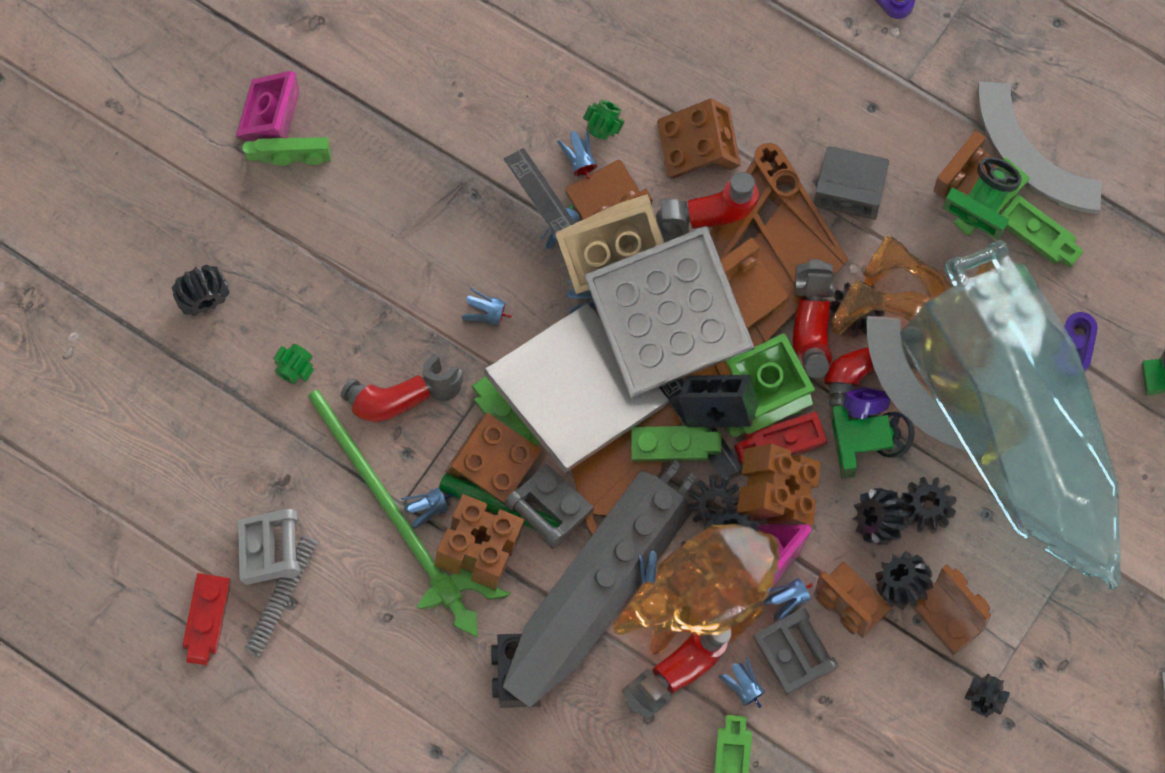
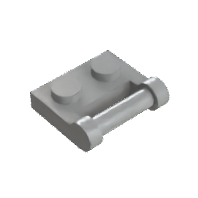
[238,509,300,585]

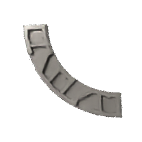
[978,81,1102,215]
[867,316,994,455]

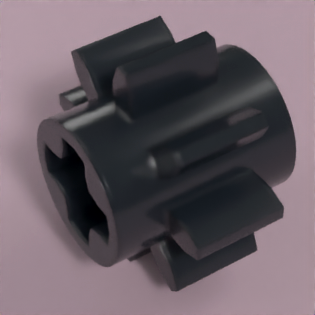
[965,673,1010,718]

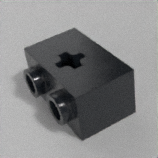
[679,375,758,428]

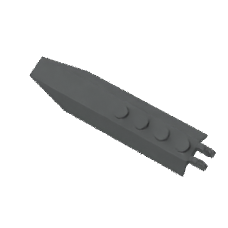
[503,460,697,708]

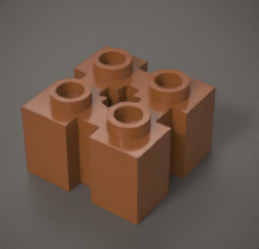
[737,443,821,526]
[434,494,525,591]

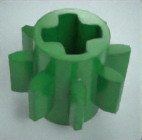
[583,100,625,140]
[273,344,315,384]

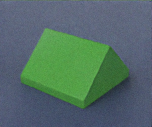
[726,333,815,419]

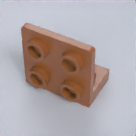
[657,98,741,179]
[933,130,997,200]
[566,160,653,220]
[720,237,788,329]
[444,412,541,504]
[815,562,892,638]
[910,564,991,655]

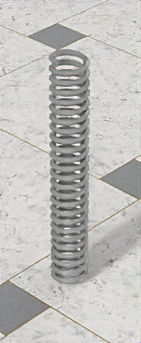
[245,536,319,658]

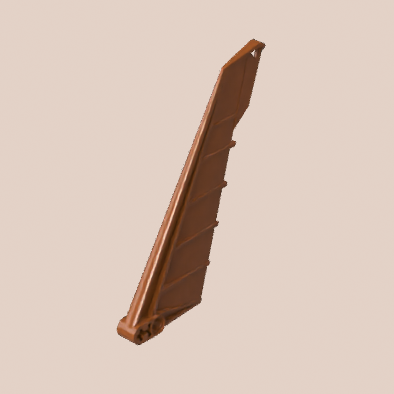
[571,143,849,536]

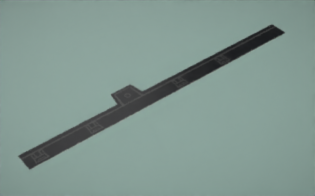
[503,148,743,479]

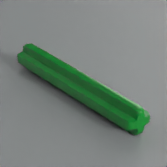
[439,473,560,530]

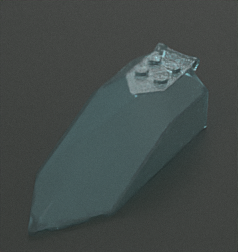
[901,240,1121,590]

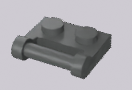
[504,464,594,549]
[753,608,839,695]

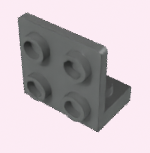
[814,146,889,220]

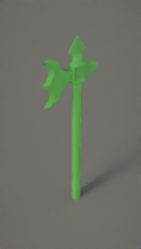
[308,390,512,638]

